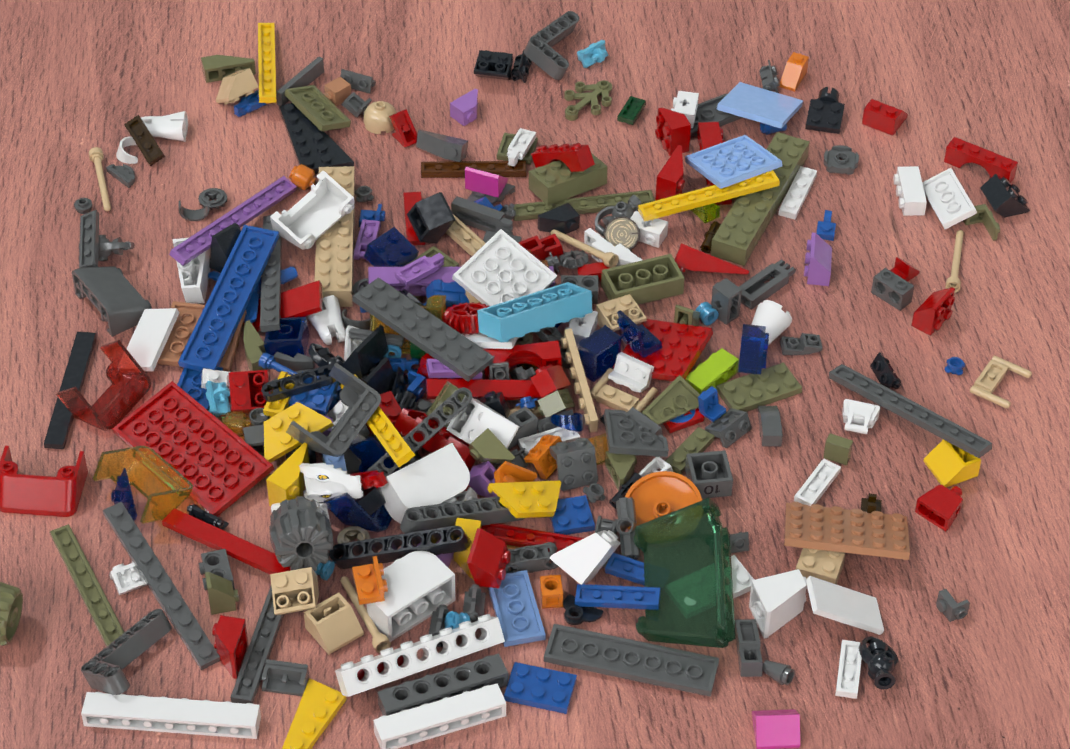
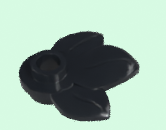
[563,594,603,625]

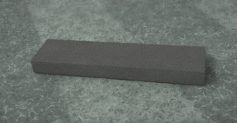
[276,57,324,106]
[79,210,99,268]

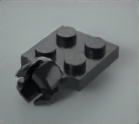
[805,87,845,134]

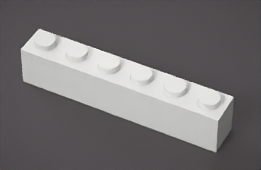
[373,683,506,749]

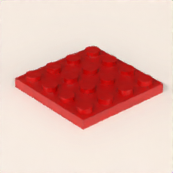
[613,319,713,382]

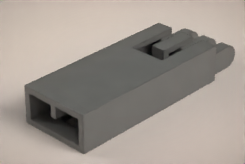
[451,196,513,235]
[739,259,796,310]

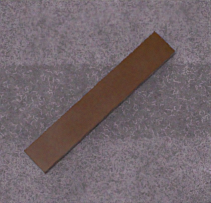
[421,161,526,178]

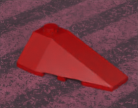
[674,243,749,274]

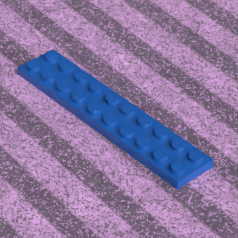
[178,225,280,371]

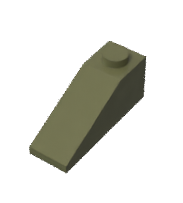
[201,55,256,83]

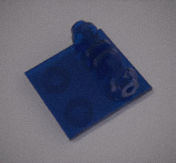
[111,468,137,521]

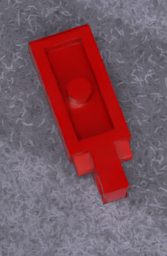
[350,470,388,489]

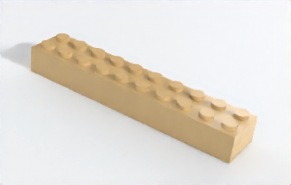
[315,166,355,307]

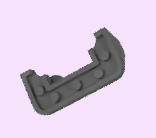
[72,266,152,337]

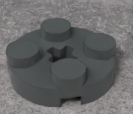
[823,145,859,175]

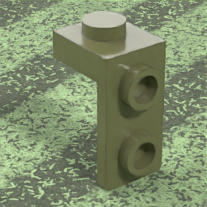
[963,204,1000,241]

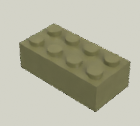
[529,153,608,206]
[601,254,685,305]

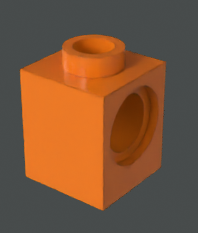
[540,575,563,609]

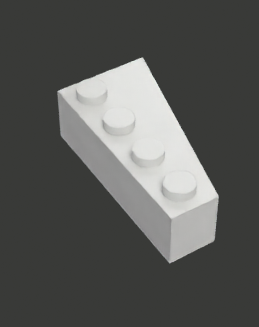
[172,238,211,304]

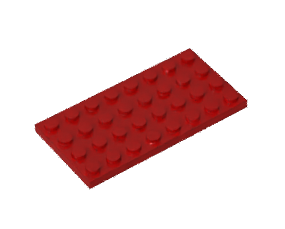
[112,381,274,517]

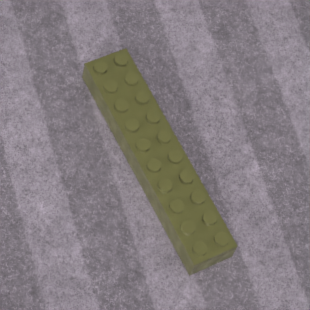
[711,132,810,266]

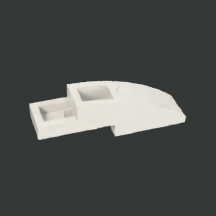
[584,228,642,266]

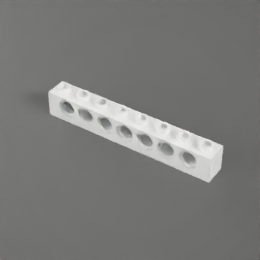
[335,614,505,697]

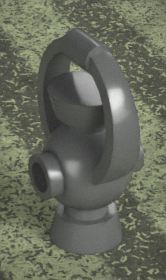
[595,195,642,236]
[79,235,135,261]

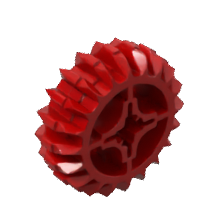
[443,302,490,335]

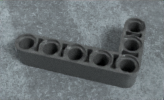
[524,11,579,80]
[81,609,172,695]

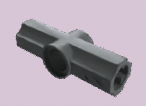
[616,497,641,560]

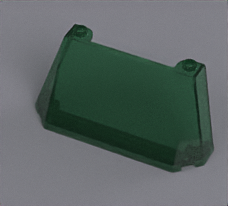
[634,497,736,648]

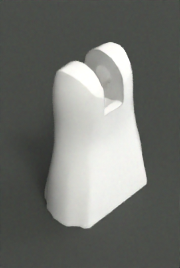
[141,111,188,142]
[307,295,345,346]

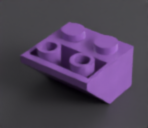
[804,232,832,286]

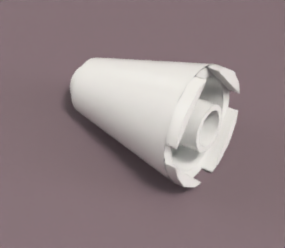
[746,300,792,353]

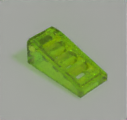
[690,203,720,224]

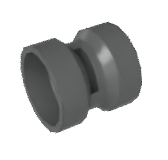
[249,408,269,426]

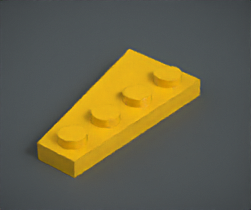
[282,678,347,749]

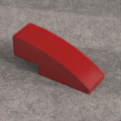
[518,234,564,262]

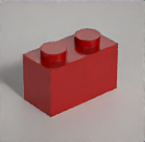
[531,364,571,398]

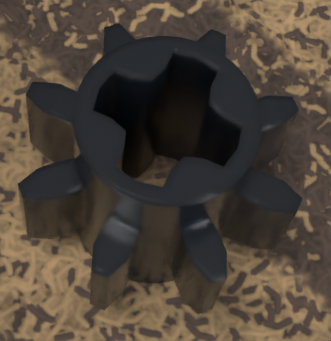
[395,391,419,410]

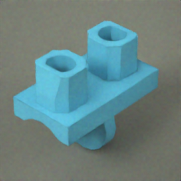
[577,40,608,68]
[205,381,231,417]

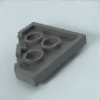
[604,409,669,457]

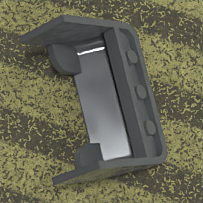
[286,363,381,457]

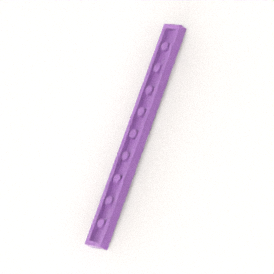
[169,176,297,266]

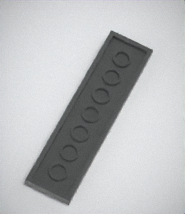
[352,277,494,382]
[544,624,720,697]

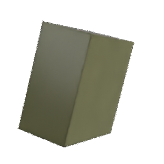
[823,433,853,466]

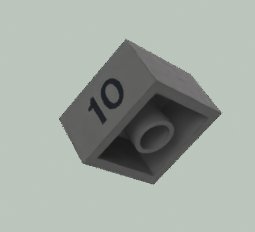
[685,450,733,499]

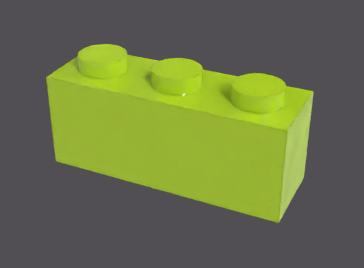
[685,348,739,394]

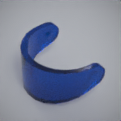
[551,413,584,432]

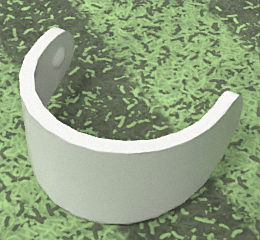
[116,137,138,164]

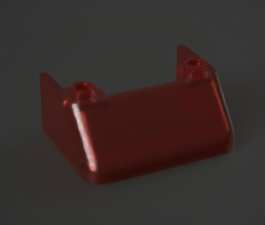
[56,340,151,431]

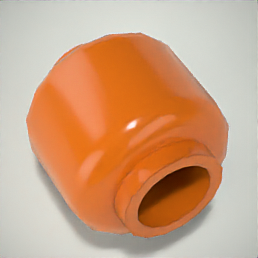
[289,164,317,190]

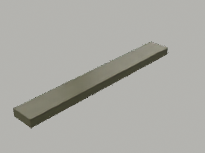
[514,190,655,221]
[50,524,124,647]

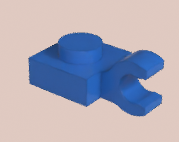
[816,210,836,241]
[388,358,419,373]

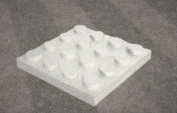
[452,229,557,306]

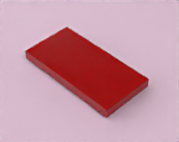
[252,280,322,332]

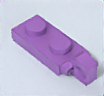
[395,253,444,287]

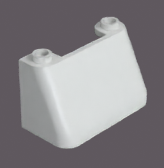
[270,171,354,250]

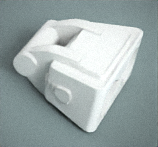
[842,399,880,435]

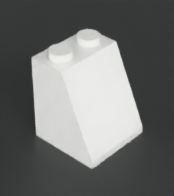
[550,530,621,585]
[749,569,808,638]

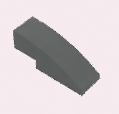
[758,406,783,446]
[735,619,763,677]

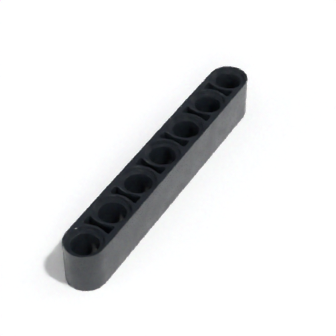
[329,526,471,569]

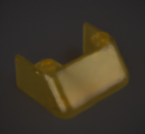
[93,446,193,524]

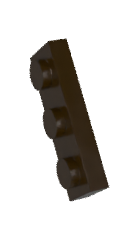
[124,115,165,166]

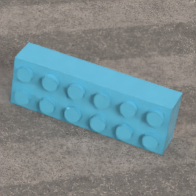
[477,282,593,342]

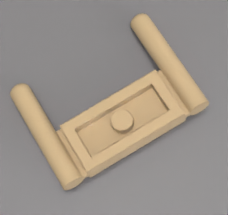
[970,355,1032,408]
[590,368,658,413]

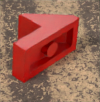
[389,109,418,148]
[890,257,920,282]

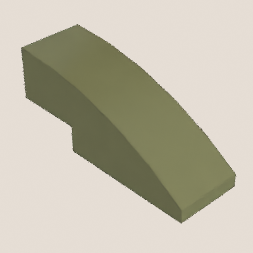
[243,320,266,371]

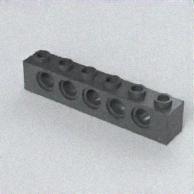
[377,653,508,716]

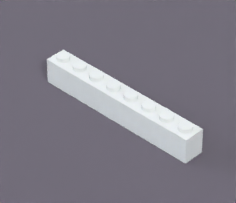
[81,692,261,739]

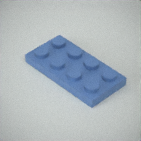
[488,570,546,647]

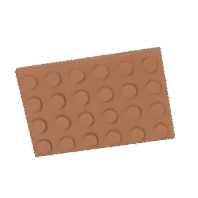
[784,502,910,560]

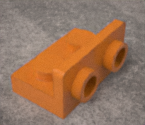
[524,435,562,479]
[494,461,537,483]
[352,556,388,605]

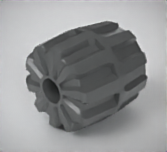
[269,496,333,571]

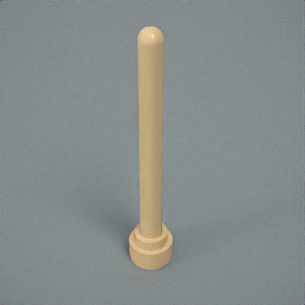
[89,147,111,211]
[551,229,619,268]
[946,230,964,293]
[340,576,391,653]

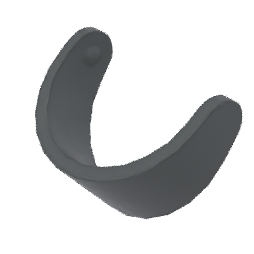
[178,201,210,221]
[342,309,375,330]

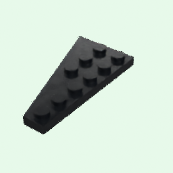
[279,103,354,174]

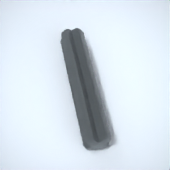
[348,328,404,347]

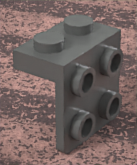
[550,438,598,491]

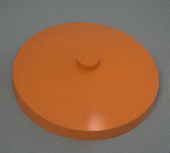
[625,471,704,549]

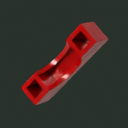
[944,137,1018,184]
[531,143,595,172]
[484,340,562,379]

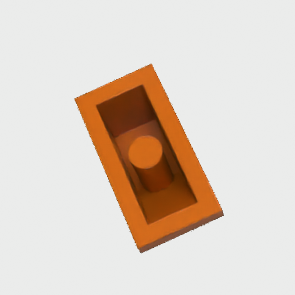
[779,52,809,92]

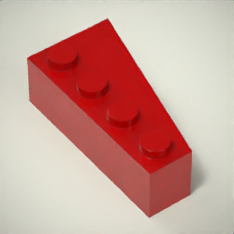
[394,408,476,471]

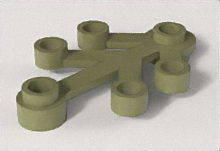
[564,80,612,121]

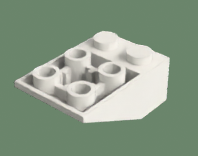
[446,395,519,448]

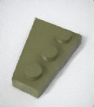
[642,375,700,426]

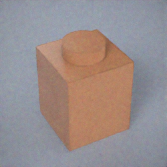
[324,77,351,106]

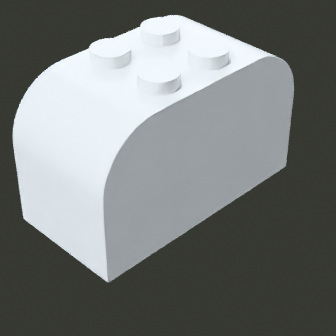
[377,443,470,524]
[367,551,456,642]

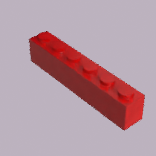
[697,122,732,205]

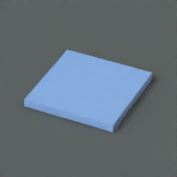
[717,82,803,129]
[685,135,782,189]

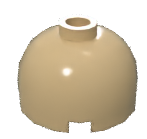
[364,101,397,134]

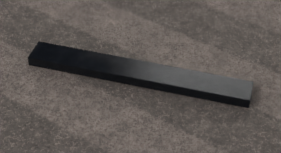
[44,332,97,449]

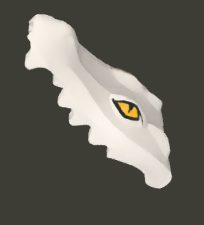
[299,463,363,502]

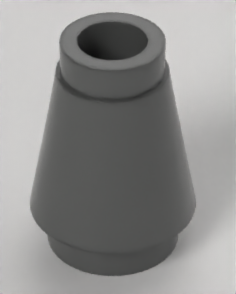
[762,660,795,685]

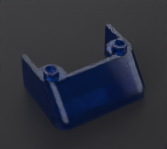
[323,437,403,533]

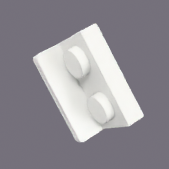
[608,352,654,392]
[109,561,147,596]

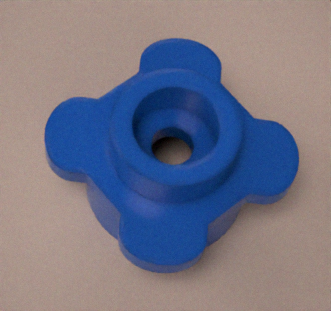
[944,357,965,375]
[515,396,538,410]

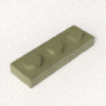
[665,427,714,475]

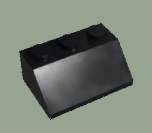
[342,325,388,381]

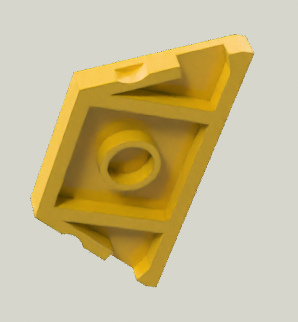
[264,402,334,463]
[487,480,561,518]

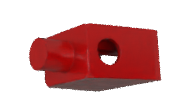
[915,485,963,532]

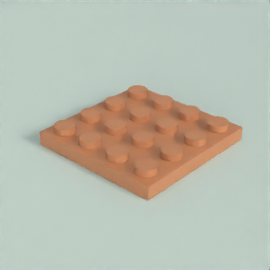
[157,301,247,372]

